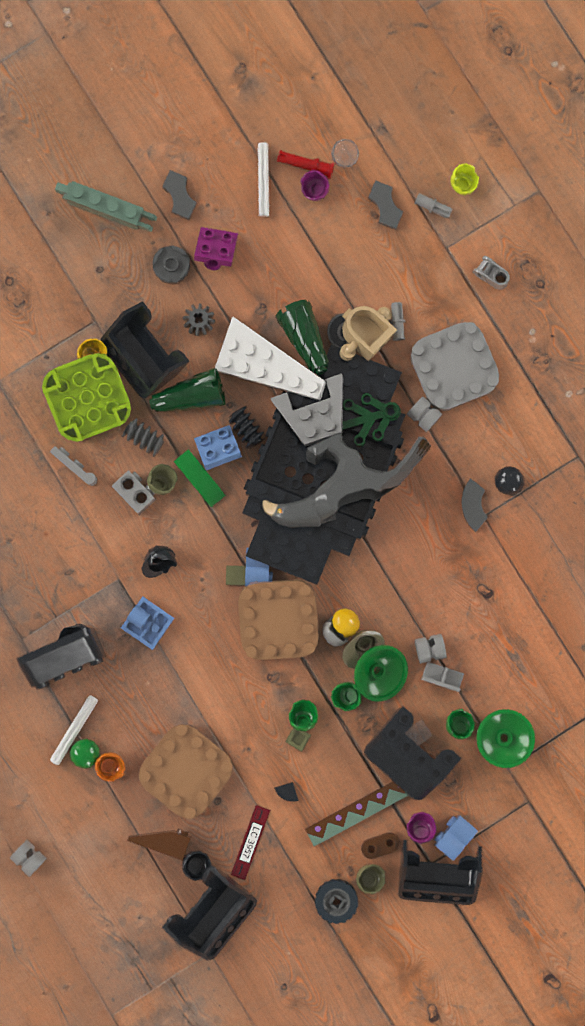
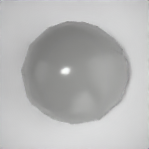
[322,616,349,646]

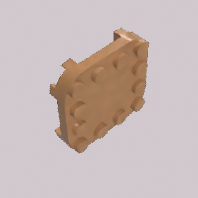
[238,579,319,660]
[139,724,233,819]

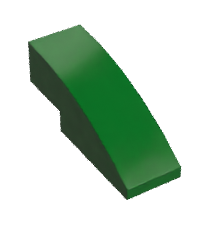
[174,449,226,508]

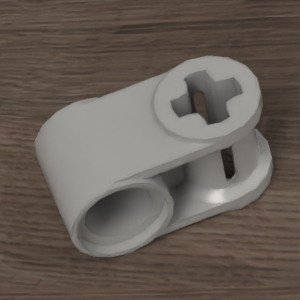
[473,256,510,290]

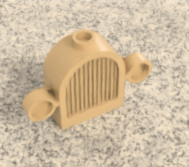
[339,306,397,361]

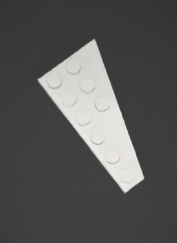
[215,316,326,401]

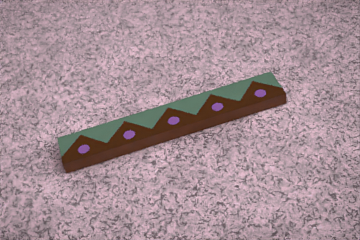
[305,781,408,846]

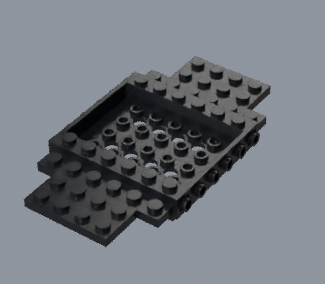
[242,344,406,585]

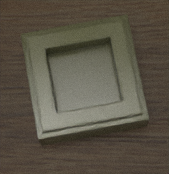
[226,565,246,586]
[285,728,311,752]

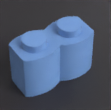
[245,548,273,587]
[434,815,478,861]

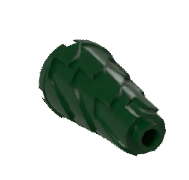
[275,299,329,375]
[149,368,226,412]

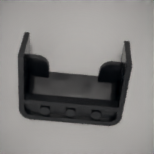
[398,840,482,905]

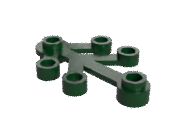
[342,393,401,447]

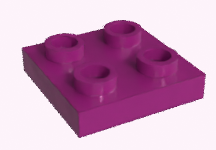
[194,227,238,270]

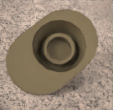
[342,630,385,668]

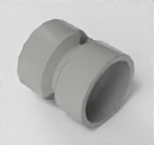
[407,397,443,432]
[414,634,447,663]
[10,839,47,877]

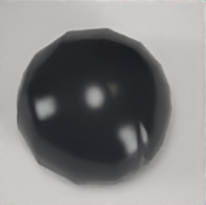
[495,466,525,496]
[182,850,212,881]

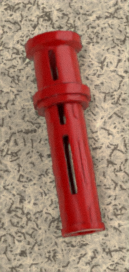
[277,150,335,180]

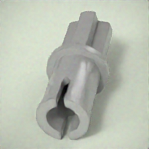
[414,193,452,218]
[390,302,405,341]

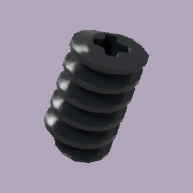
[229,406,266,449]

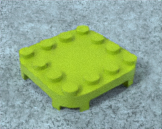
[42,353,131,442]

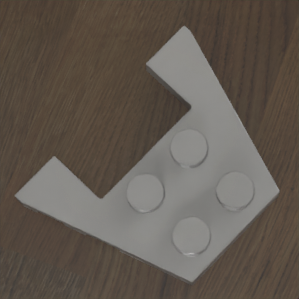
[271,373,344,446]

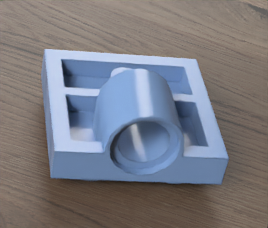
[194,425,242,471]
[121,596,175,650]

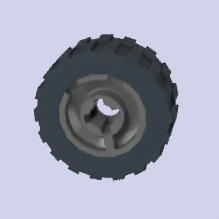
[315,879,358,924]

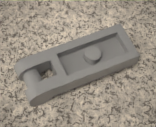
[50,446,97,486]

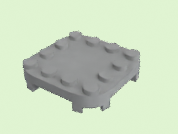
[410,322,499,411]

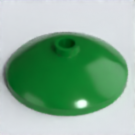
[354,645,408,702]
[476,709,535,768]

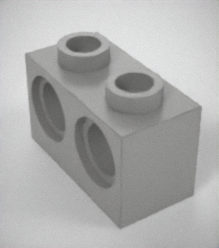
[112,470,156,515]

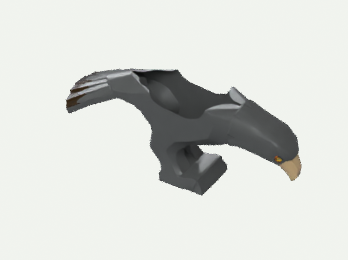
[263,433,431,527]

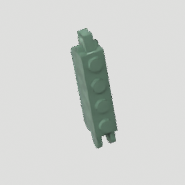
[55,181,157,232]

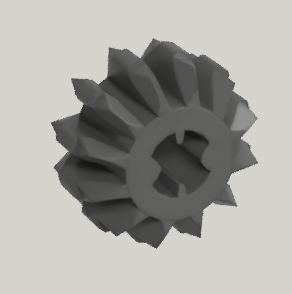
[183,303,215,336]

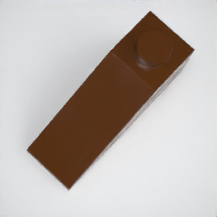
[127,828,191,861]

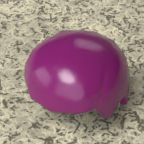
[300,170,329,201]
[407,812,436,844]

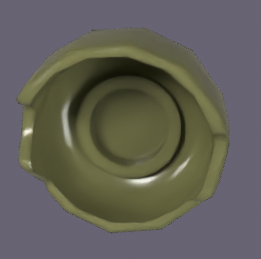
[147,464,178,495]
[356,864,386,894]

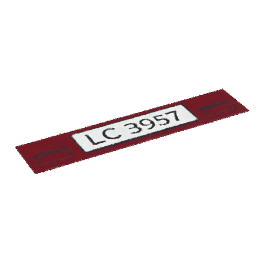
[231,805,270,880]

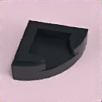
[274,782,299,802]

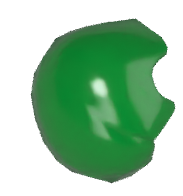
[331,682,362,711]
[289,700,318,732]
[445,709,475,740]
[69,739,100,769]

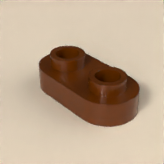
[361,832,399,859]

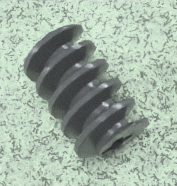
[122,418,164,457]

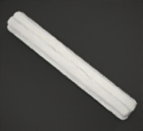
[258,142,269,217]
[50,695,98,765]

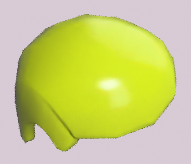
[450,163,479,195]

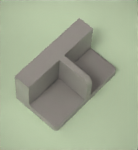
[421,662,464,692]

